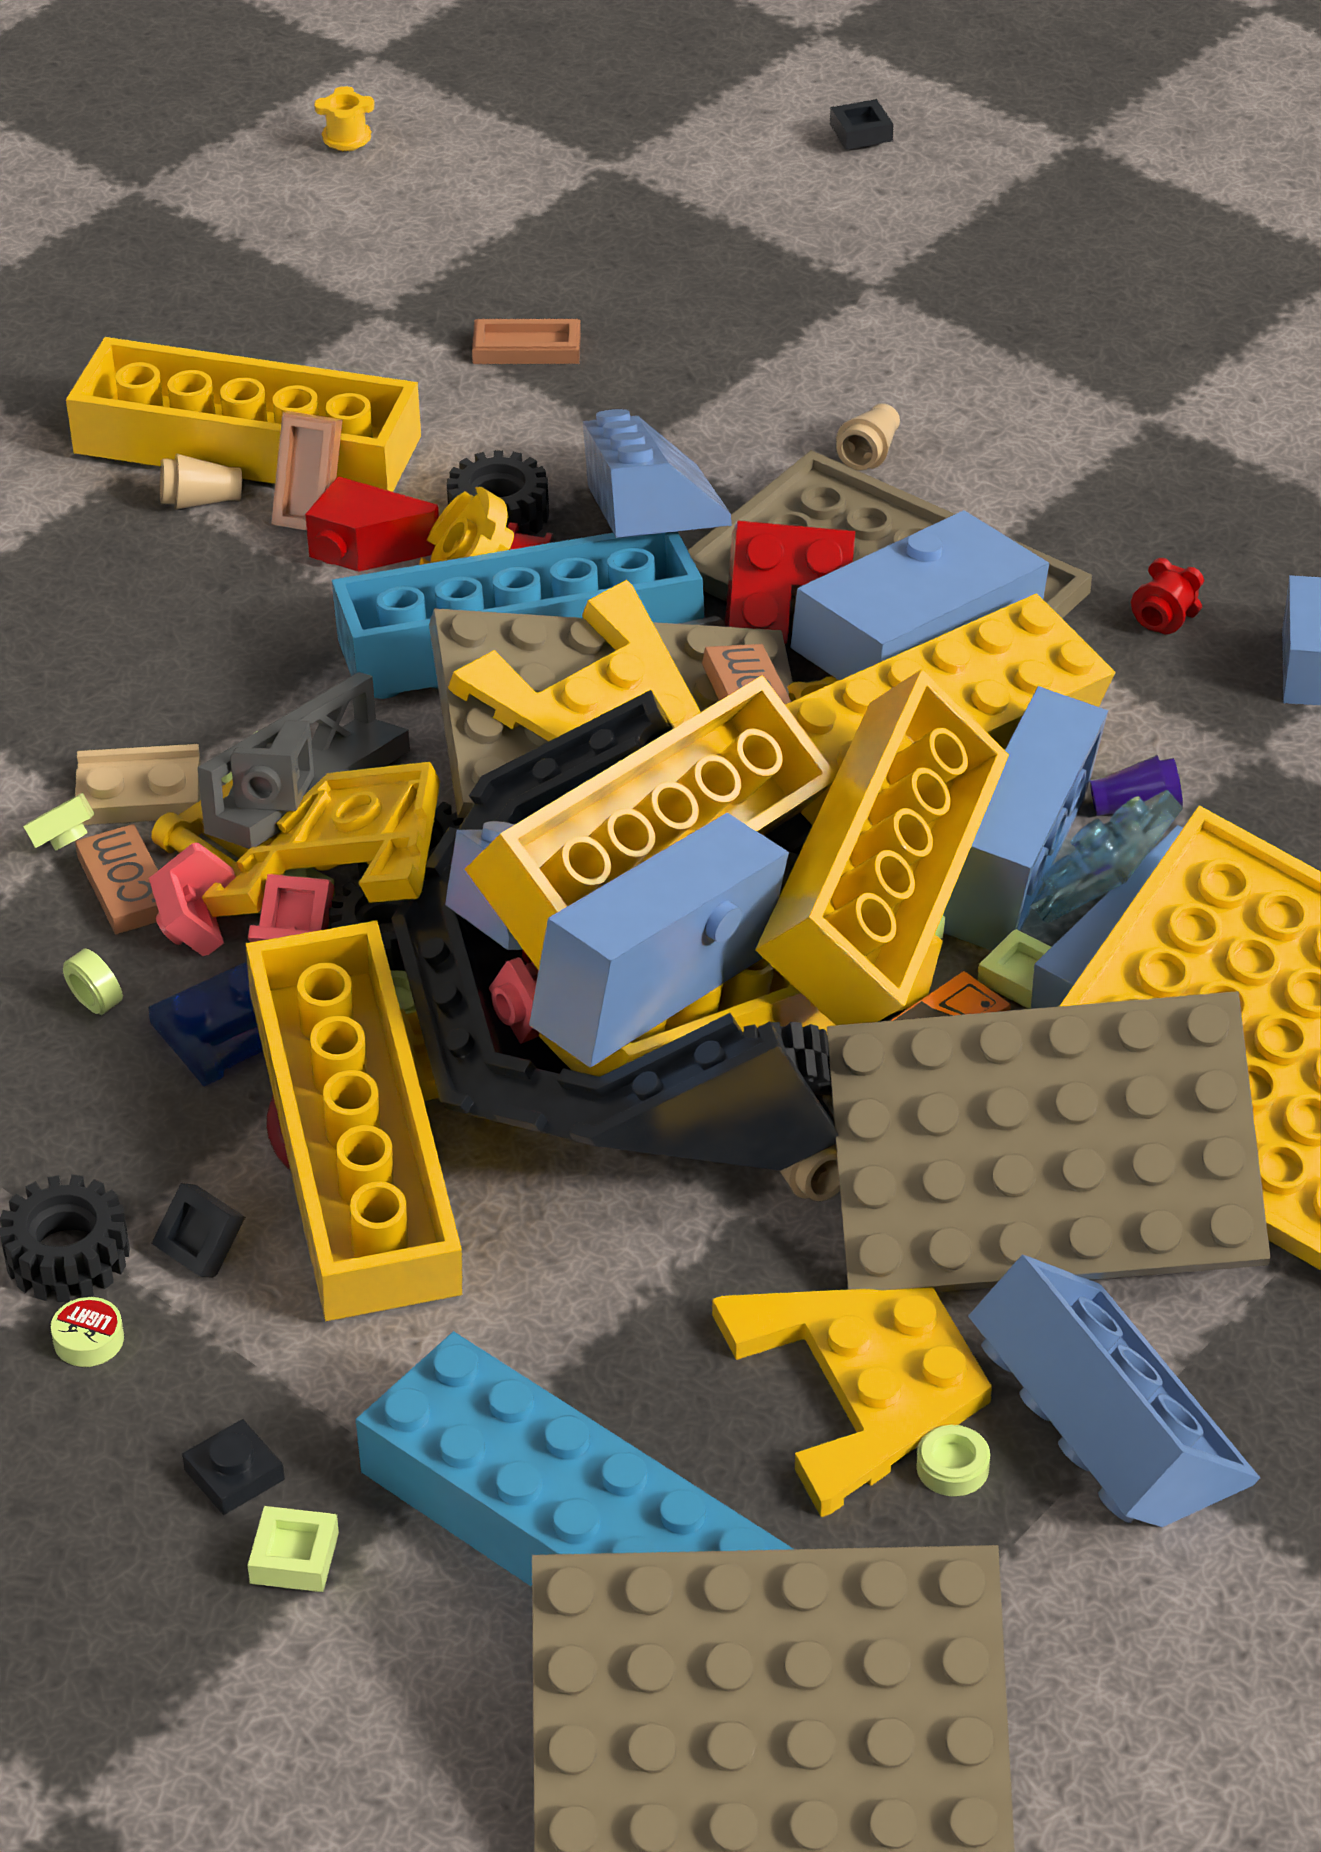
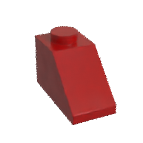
[305,476,439,572]

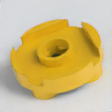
[419,487,514,565]

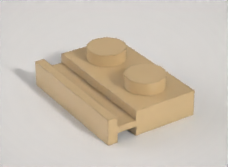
[75,744,200,825]

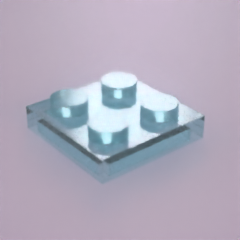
[1030,790,1183,923]

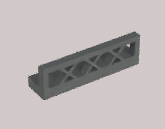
[197,672,410,849]

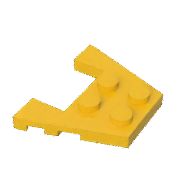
[448,580,701,742]
[202,762,440,917]
[712,1287,992,1517]

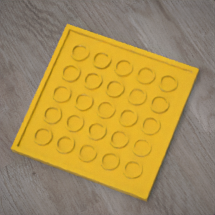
[1060,805,1321,1270]

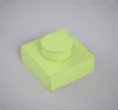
[23,793,95,851]
[978,929,1051,1009]
[248,1506,339,1592]

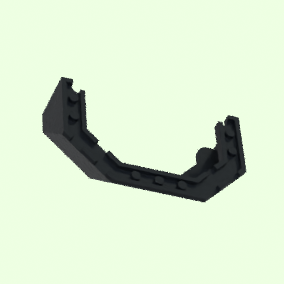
[392,690,839,1171]

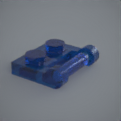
[148,961,263,1086]

